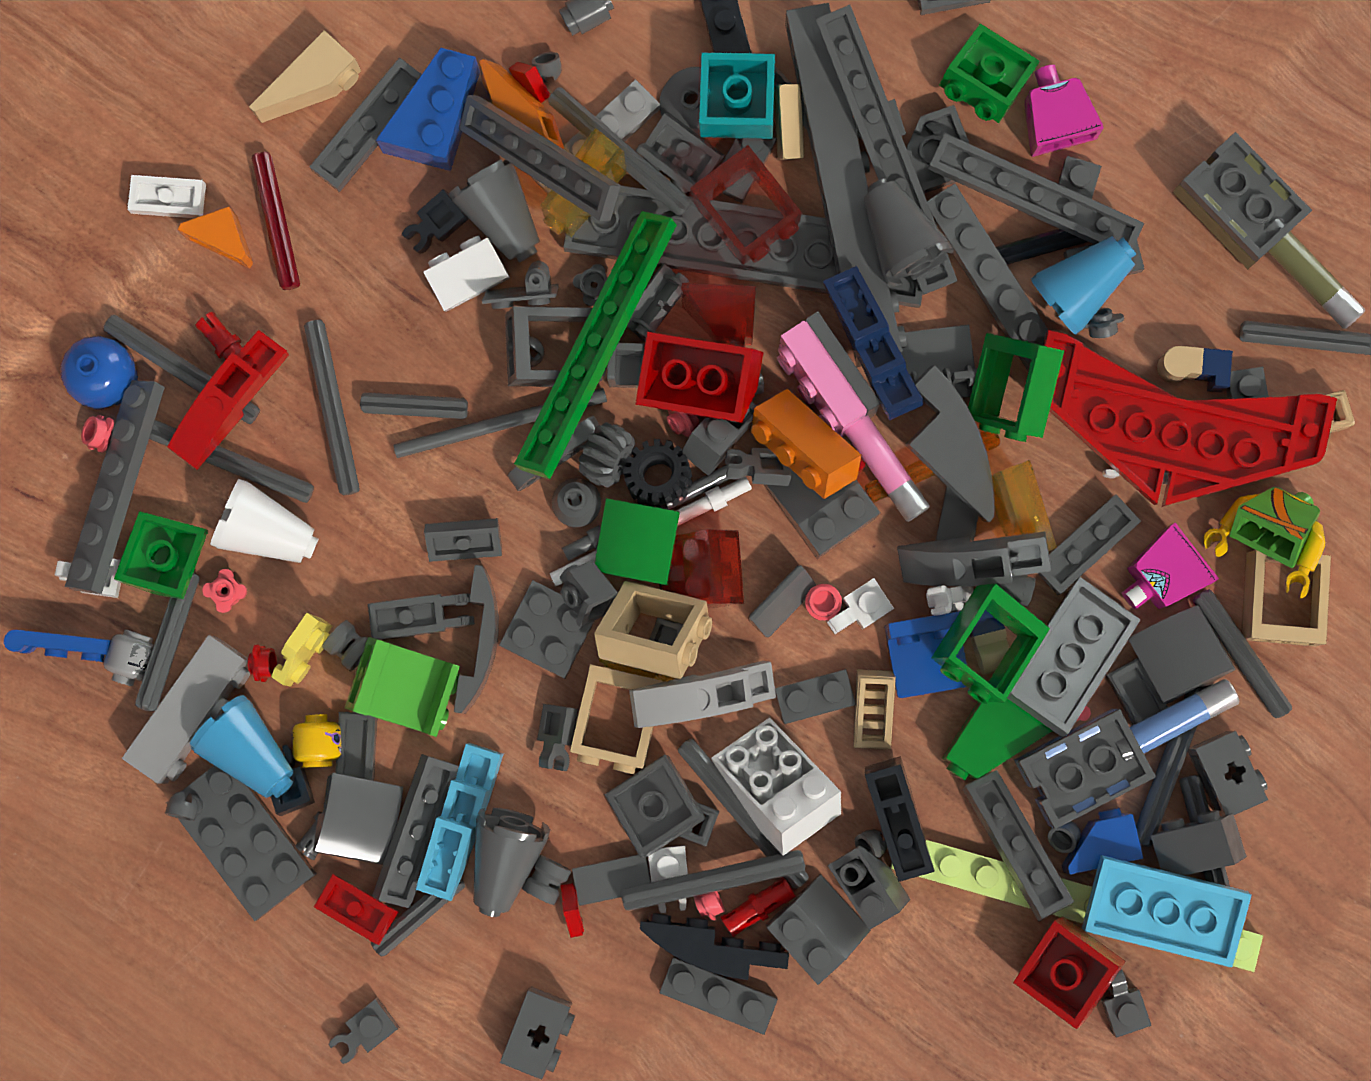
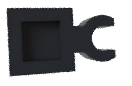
[402,189,469,254]
[271,745,315,816]

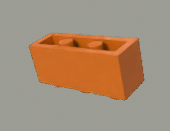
[751,389,861,499]

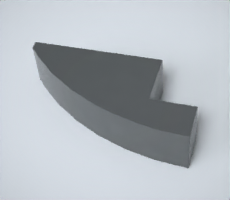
[905,365,995,522]

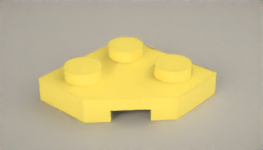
[271,613,333,687]

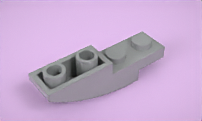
[629,661,776,728]

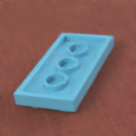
[1082,855,1252,968]

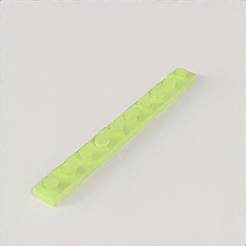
[890,840,1263,972]

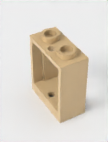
[1242,550,1331,647]
[594,581,712,680]
[570,664,663,774]

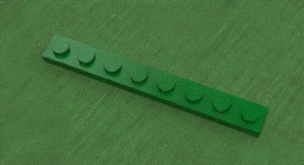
[514,211,677,479]

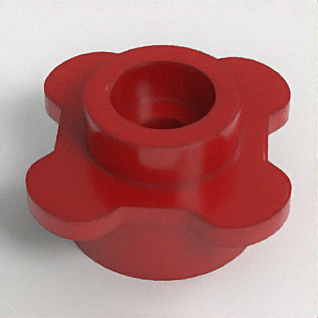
[248,644,277,682]

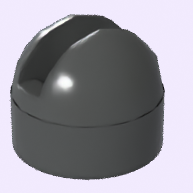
[531,52,562,83]
[529,336,545,367]
[165,791,198,821]
[1048,821,1081,853]
[855,829,887,858]

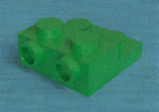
[939,24,1040,123]

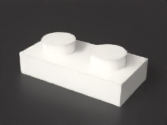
[127,175,206,218]

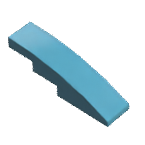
[416,743,504,901]

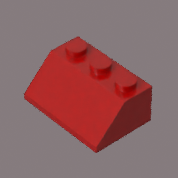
[635,332,764,423]

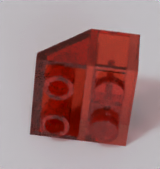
[659,529,744,608]

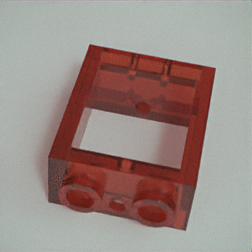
[690,145,802,265]

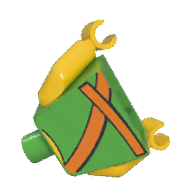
[1204,487,1326,598]

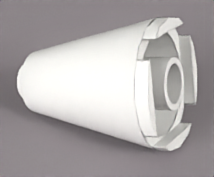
[210,479,319,563]

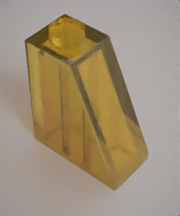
[541,128,627,237]
[992,460,1057,552]

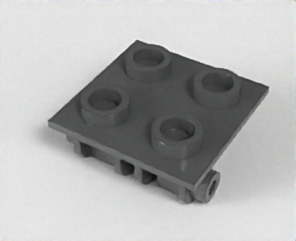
[482,261,559,309]
[902,325,977,402]

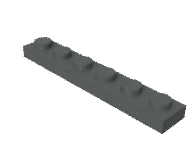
[459,95,621,221]
[928,133,1144,249]
[927,184,1048,372]
[64,380,165,594]

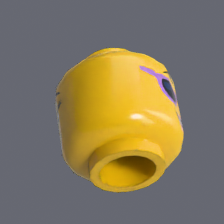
[293,714,341,768]

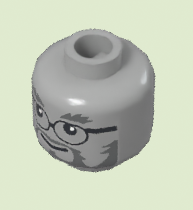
[103,629,154,686]

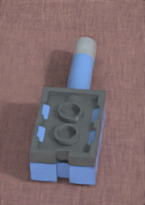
[1014,679,1239,829]

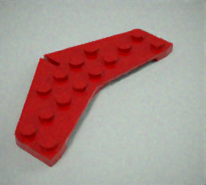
[1043,330,1337,507]

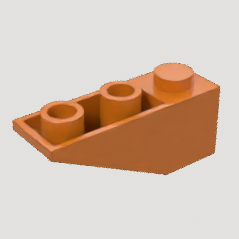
[479,59,564,149]

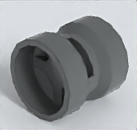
[322,620,368,672]
[522,855,571,905]

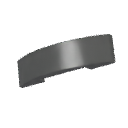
[454,565,499,714]

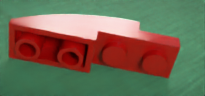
[167,330,289,470]

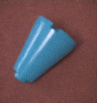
[1031,236,1137,335]
[190,695,293,798]

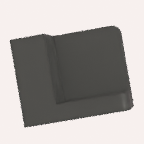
[607,343,645,388]

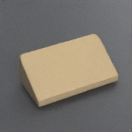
[774,84,804,160]

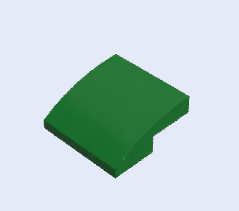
[594,498,680,585]

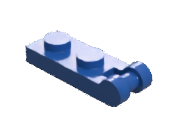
[4,630,111,662]

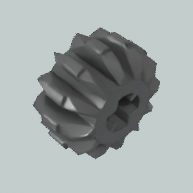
[579,422,635,488]

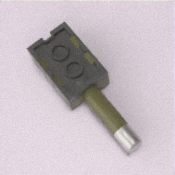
[1173,132,1365,329]

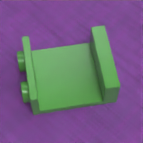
[344,637,460,737]

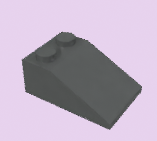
[764,470,880,560]

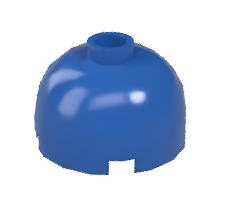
[60,336,138,410]

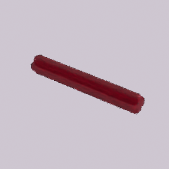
[251,152,300,290]

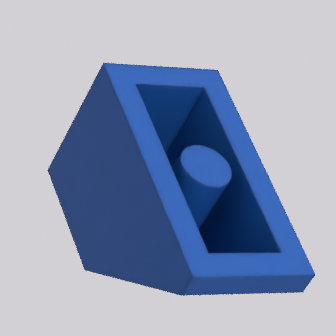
[1061,808,1143,874]

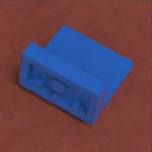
[884,611,967,698]

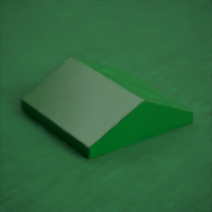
[114,511,208,600]

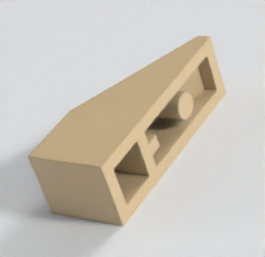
[249,30,361,123]

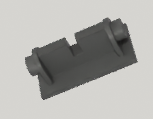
[627,263,689,343]

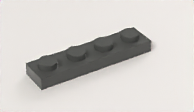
[310,57,422,192]
[372,754,459,908]
[962,770,1074,922]

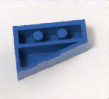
[376,48,480,171]

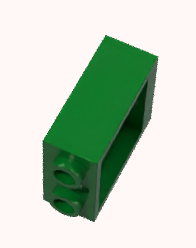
[968,333,1064,442]
[931,584,1050,704]

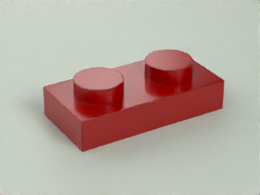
[314,874,398,945]

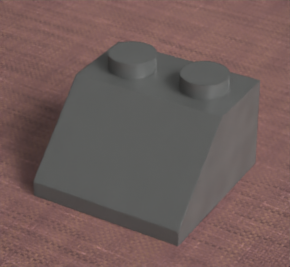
[766,874,871,985]

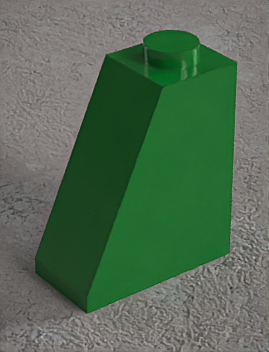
[942,698,1052,781]

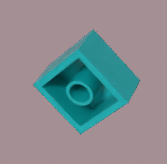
[699,53,775,139]

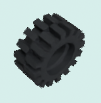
[623,439,692,509]

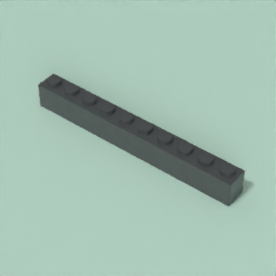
[785,2,907,367]

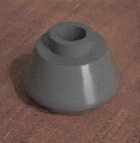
[552,478,601,527]

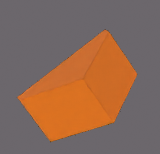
[177,207,253,269]

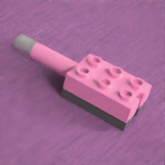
[777,312,929,522]

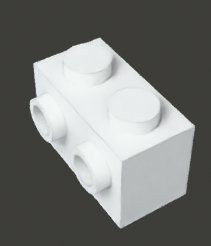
[424,235,510,312]

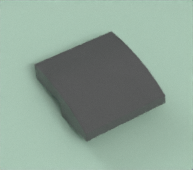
[1128,605,1236,704]
[313,773,403,865]

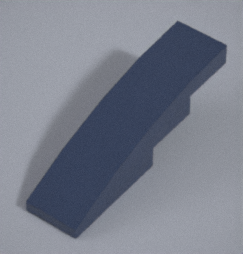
[823,266,923,420]

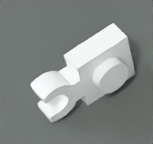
[648,845,688,913]

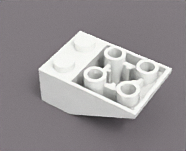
[712,717,841,856]

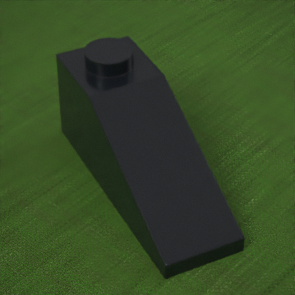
[865,756,935,882]

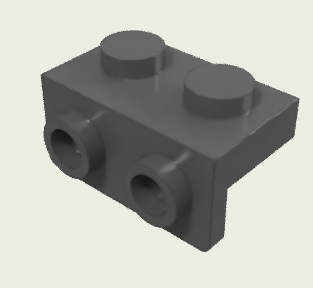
[636,113,725,193]

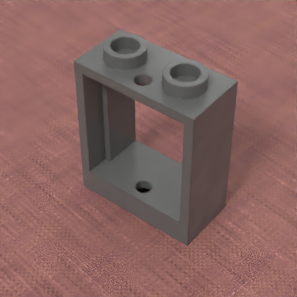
[505,306,606,387]

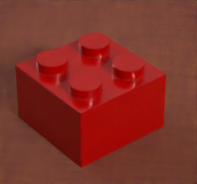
[1013,916,1126,1029]

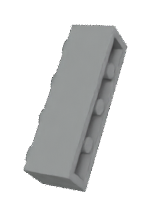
[122,635,250,784]

